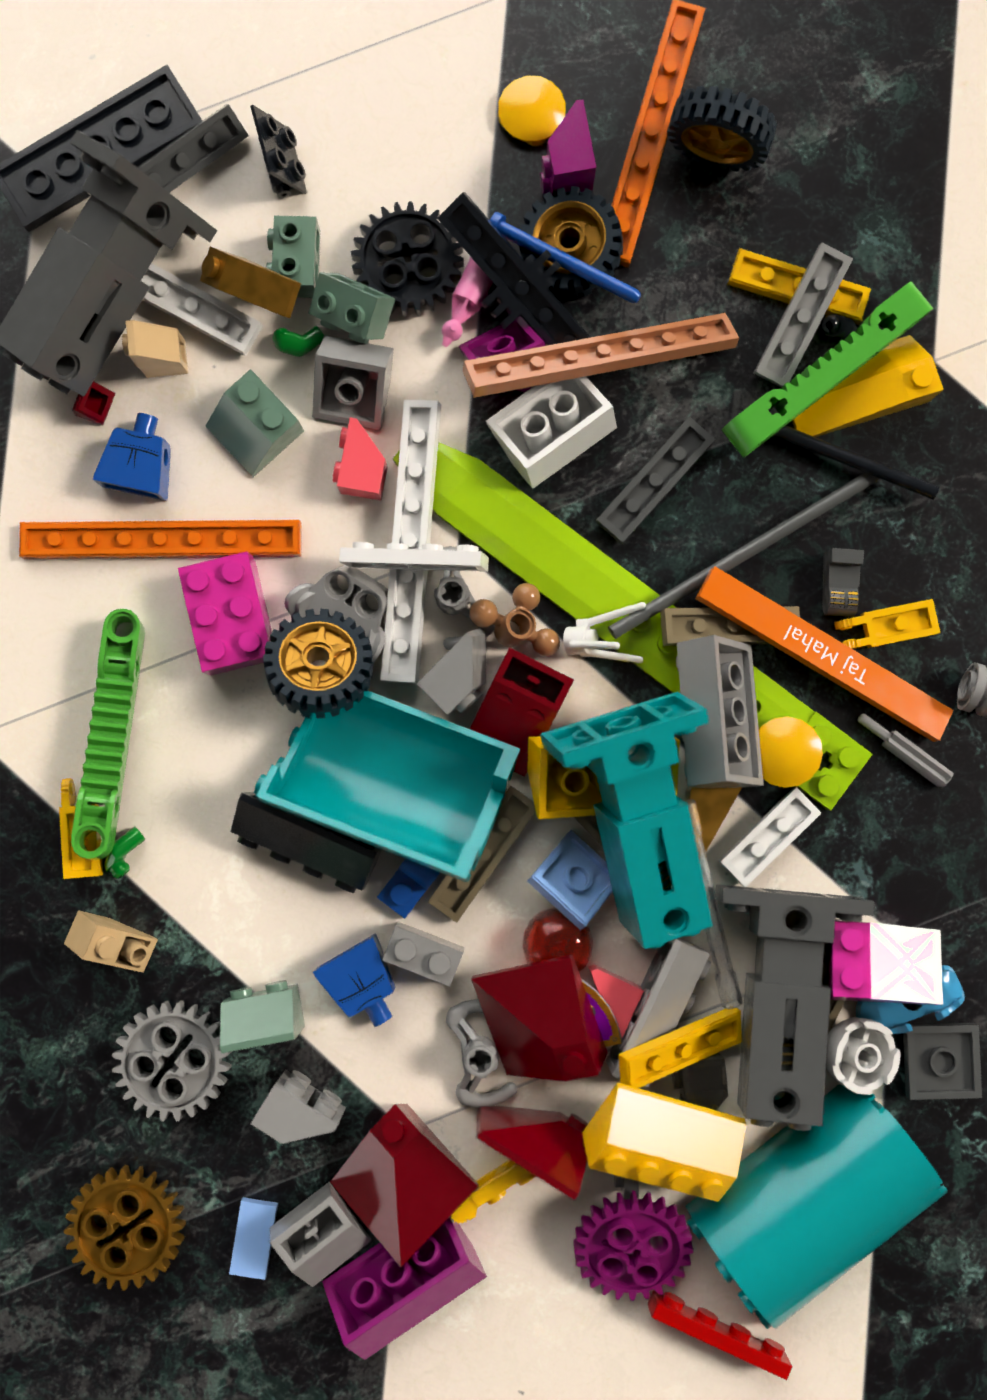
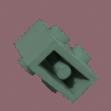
[266,215,321,298]
[308,272,395,344]

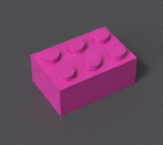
[178,551,272,676]

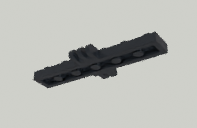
[437,192,591,345]

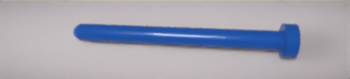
[490,212,641,303]

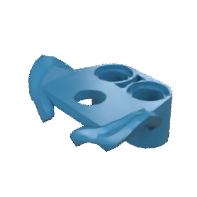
[856,965,965,1034]

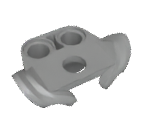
[284,565,388,663]

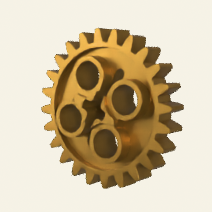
[64,1165,186,1291]

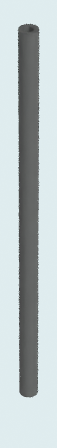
[608,473,879,639]

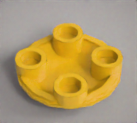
[498,76,566,146]
[759,716,823,788]

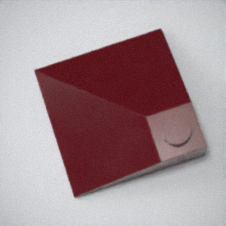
[471,954,608,1082]
[330,1104,480,1267]
[476,1105,588,1201]

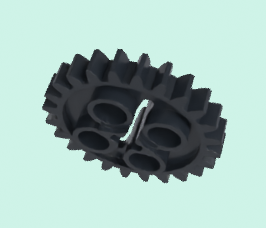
[351,201,464,317]

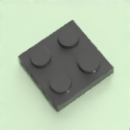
[903,1023,982,1100]

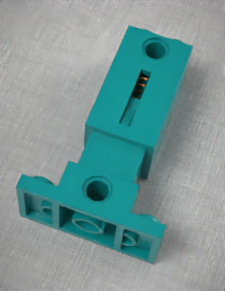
[540,692,713,950]

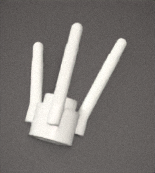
[563,602,646,663]

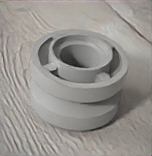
[957,662,987,718]

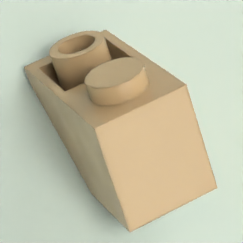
[122,320,188,378]
[64,910,158,973]

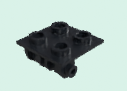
[250,104,307,198]

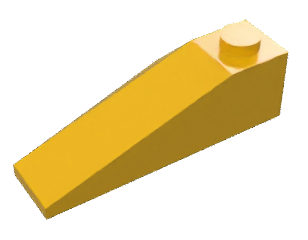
[792,335,944,437]

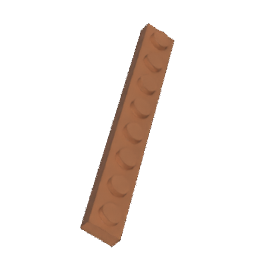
[462,313,739,398]

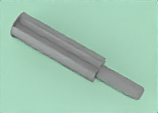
[858,713,954,789]

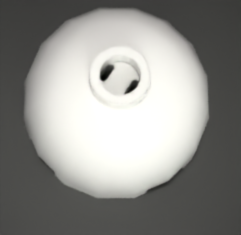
[826,1017,901,1095]

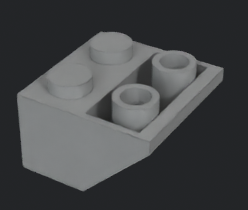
[251,1070,346,1144]
[270,1182,372,1287]

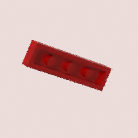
[647,1290,793,1380]

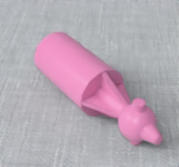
[442,258,493,347]

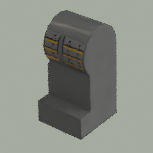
[822,548,864,617]

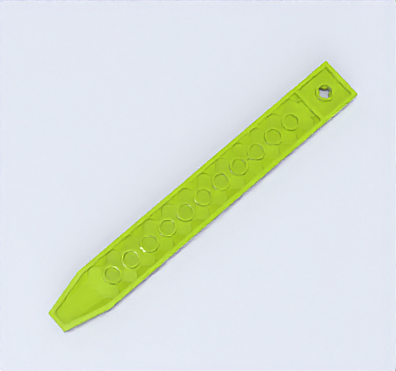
[393,442,873,811]

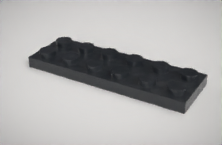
[0,64,202,232]

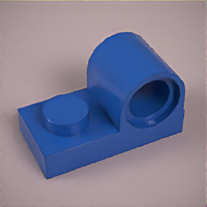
[377,859,440,919]

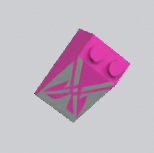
[828,921,943,1005]

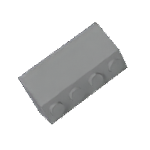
[676,635,764,789]
[606,938,711,1087]

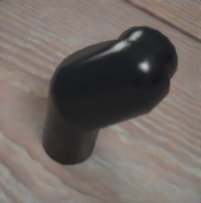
[820,314,858,341]

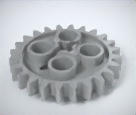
[112,1000,232,1122]

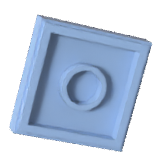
[527,830,613,930]

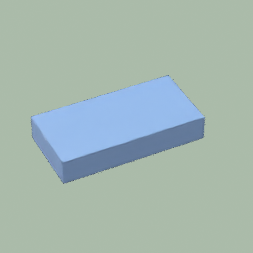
[229,1197,278,1280]

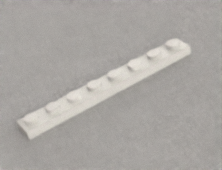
[381,400,441,684]

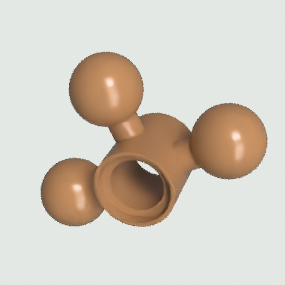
[469,583,560,656]

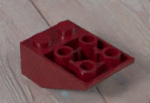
[470,647,574,777]

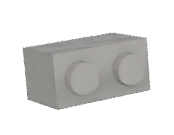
[382,922,464,986]

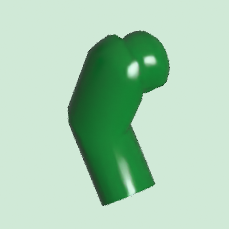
[272,325,324,357]
[104,826,145,879]

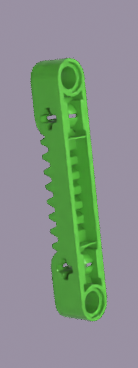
[721,281,934,458]
[71,608,145,860]

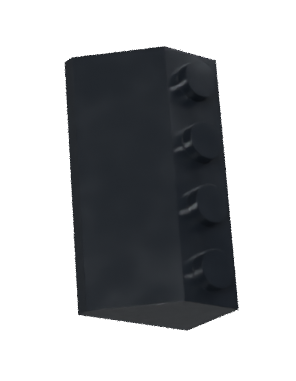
[230,792,382,893]

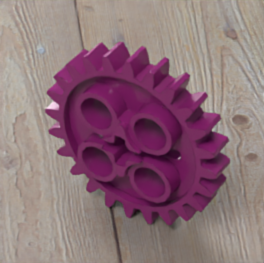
[573,1190,694,1301]

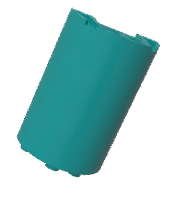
[254,691,520,883]
[685,1084,948,1329]

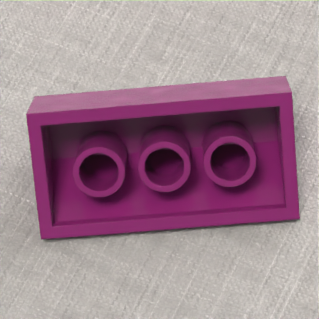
[322,1217,487,1360]

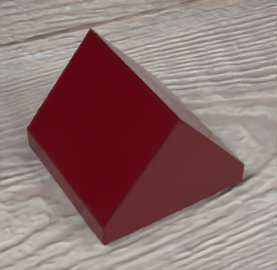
[72,381,116,425]

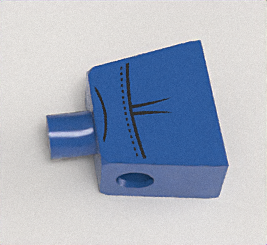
[93,413,171,501]
[313,933,396,1027]

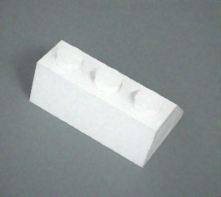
[486,376,617,489]

